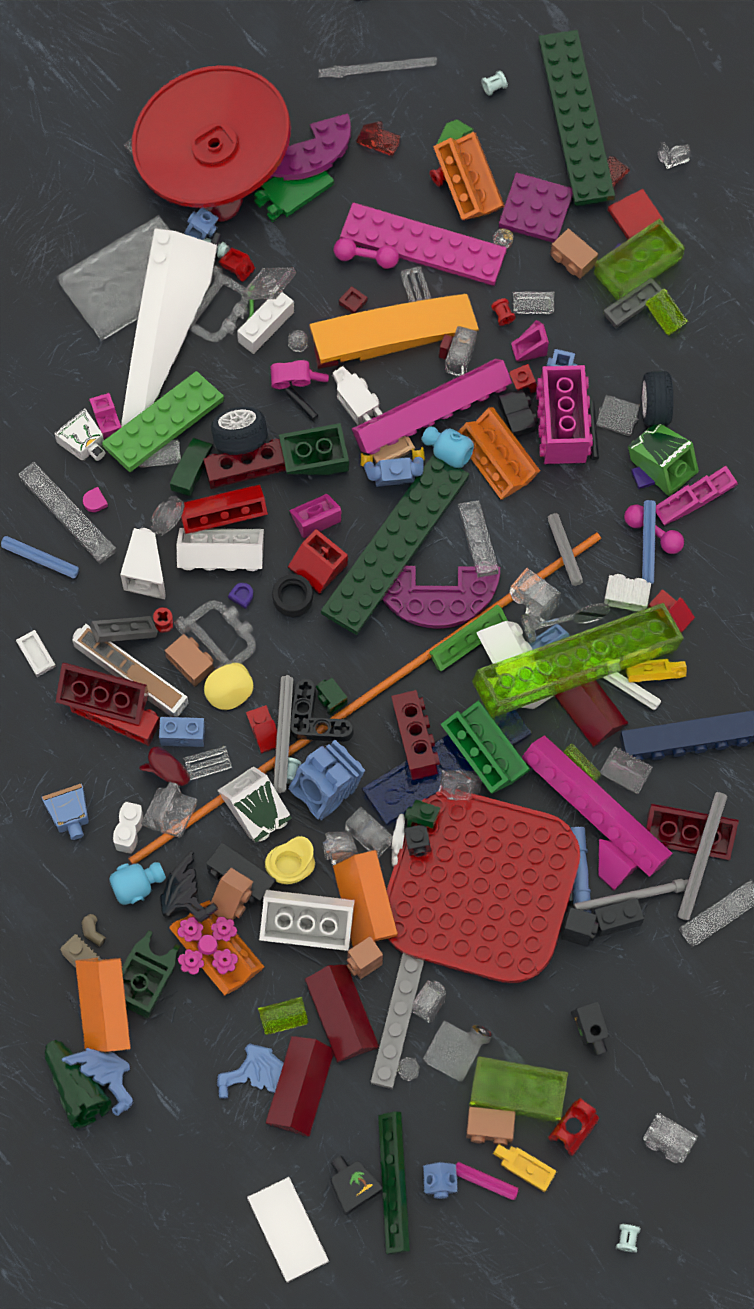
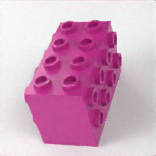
[536,365,593,464]

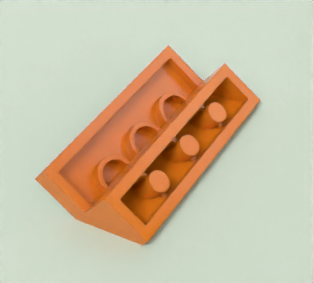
[433,132,505,220]
[458,407,540,500]
[333,850,397,947]
[169,900,264,996]
[75,958,130,1052]

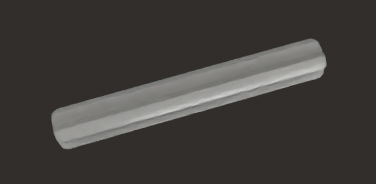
[548,513,583,586]

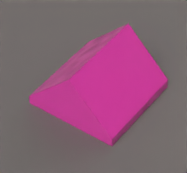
[289,494,341,539]

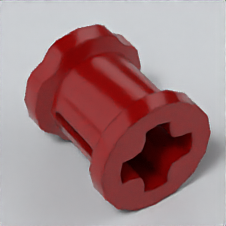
[430,167,446,186]
[491,298,516,326]
[153,607,173,633]

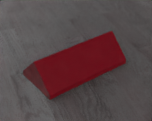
[545,656,629,748]
[56,662,149,725]
[646,804,739,860]
[305,964,379,1062]
[265,1036,334,1137]

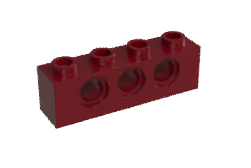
[203,439,286,489]
[391,690,440,780]

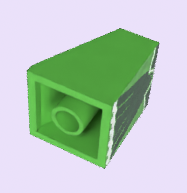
[628,424,699,496]

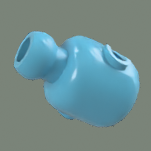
[422,426,474,468]
[109,862,166,905]

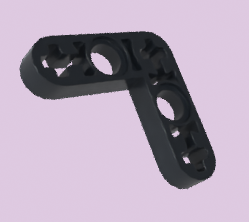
[290,679,354,742]

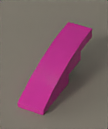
[656,466,738,525]

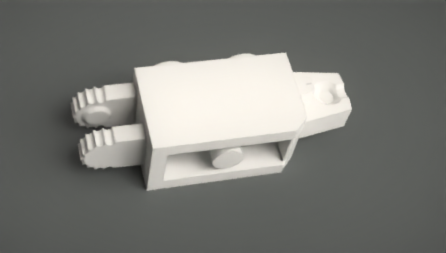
[333,367,382,425]

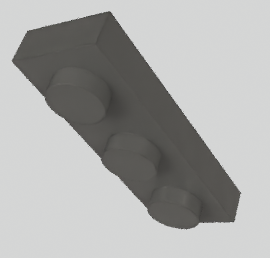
[603,278,664,328]
[90,616,158,643]

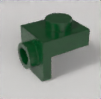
[405,800,440,829]

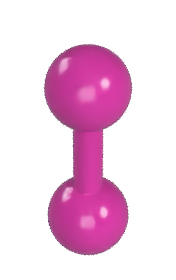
[334,238,399,269]
[624,505,684,554]

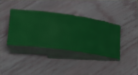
[170,438,213,497]

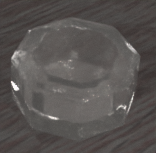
[288,330,308,352]
[397,1057,420,1081]

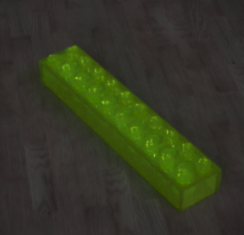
[472,603,684,718]

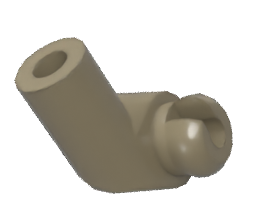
[82,914,106,947]

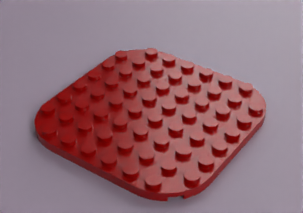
[386,790,580,983]

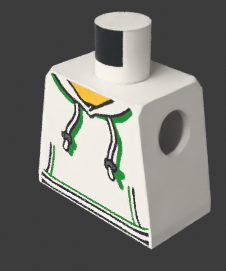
[55,409,106,461]

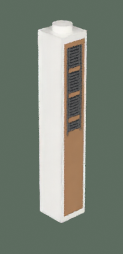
[72,624,189,717]

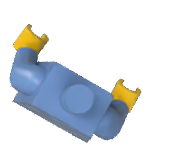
[361,447,425,487]

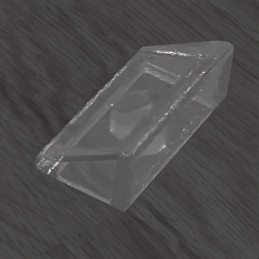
[139,440,181,468]

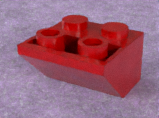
[288,529,348,594]

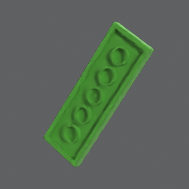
[102,371,224,472]

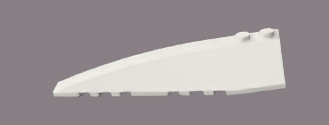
[121,228,217,427]

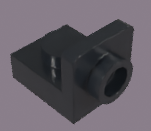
[404,825,431,857]

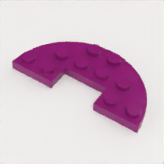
[270,113,351,180]
[382,566,500,629]

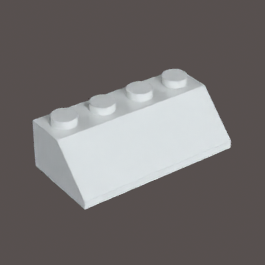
[177,528,264,571]
[477,621,554,709]

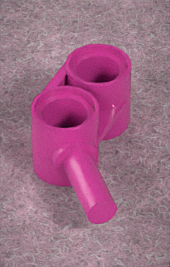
[271,360,329,389]

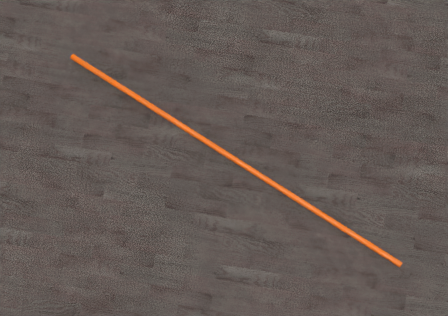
[128,532,601,864]

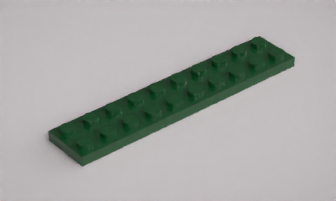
[539,30,615,206]
[321,454,469,635]

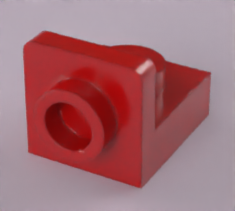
[219,248,255,282]
[509,364,537,393]

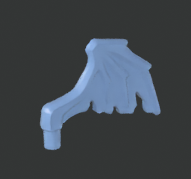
[217,1044,283,1098]
[62,1048,133,1115]

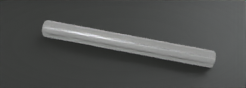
[273,675,293,793]
[678,792,727,920]

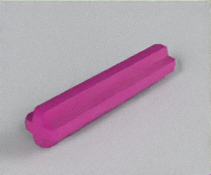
[456,1162,519,1200]

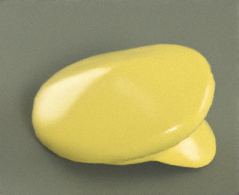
[204,663,253,710]
[265,836,315,884]

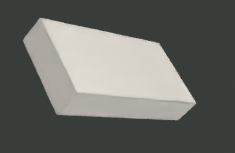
[16,630,56,677]

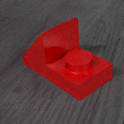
[648,589,695,633]
[246,705,277,753]

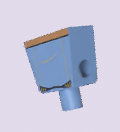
[42,783,89,840]

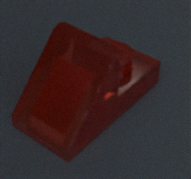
[356,121,401,156]

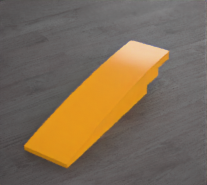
[310,294,479,363]

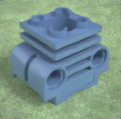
[288,740,365,820]

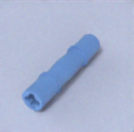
[571,827,592,913]

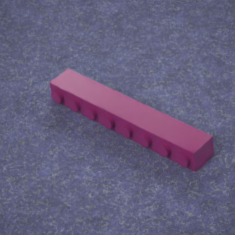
[352,359,512,455]
[522,735,673,877]

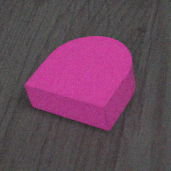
[83,487,108,512]

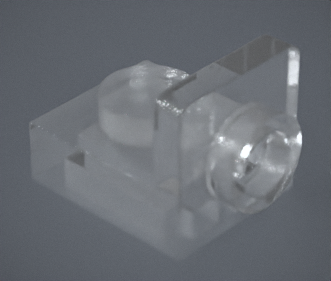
[658,142,691,169]

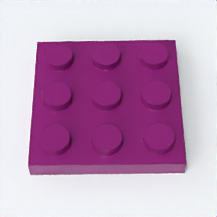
[499,172,572,242]

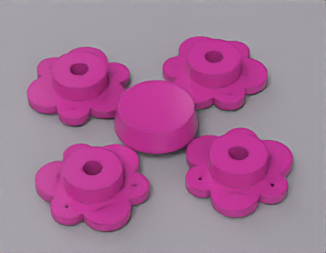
[177,917,238,975]

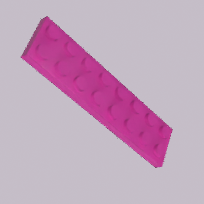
[340,203,507,286]

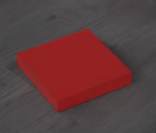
[608,189,664,241]

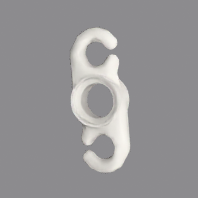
[391,814,405,867]

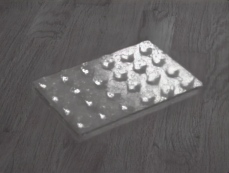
[57,215,170,341]

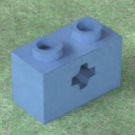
[159,717,205,747]

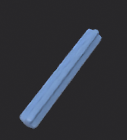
[642,500,656,584]
[1,536,79,578]

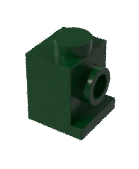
[316,678,347,716]

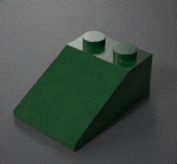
[279,423,349,475]

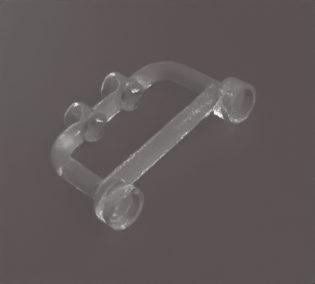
[188,265,250,342]
[174,600,256,670]

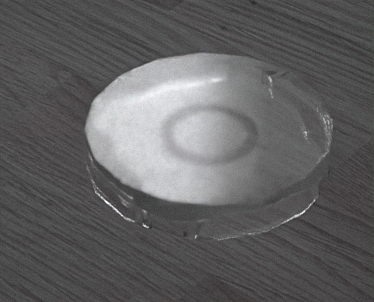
[150,496,184,535]

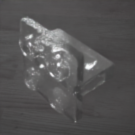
[141,782,198,838]

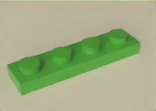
[429,605,508,671]

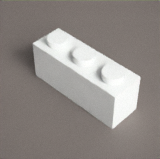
[237,289,294,354]

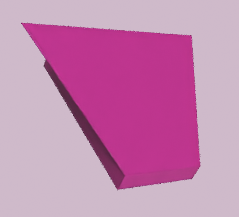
[511,320,549,361]
[598,839,638,891]

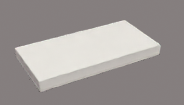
[247,1177,329,1282]

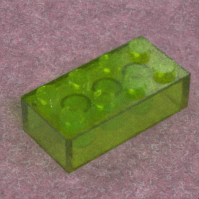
[594,218,685,301]
[469,1056,568,1122]

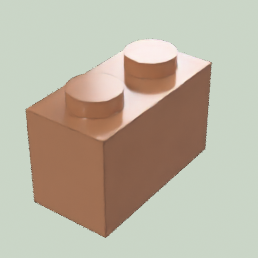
[550,229,598,279]
[165,634,214,687]
[210,868,253,920]
[347,937,383,980]
[466,1107,515,1146]

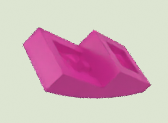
[89,393,121,438]

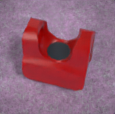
[548,1098,599,1156]

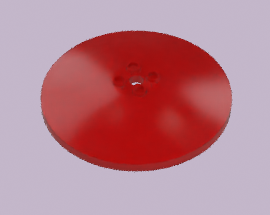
[132,66,291,208]

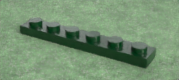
[378,1111,410,1254]

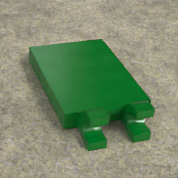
[254,171,334,221]

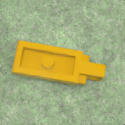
[625,659,687,682]
[493,1144,557,1192]

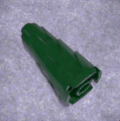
[44,1040,112,1128]

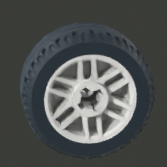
[642,371,673,426]
[211,407,268,455]

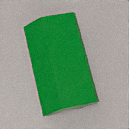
[441,700,531,793]

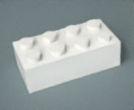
[259,890,355,951]

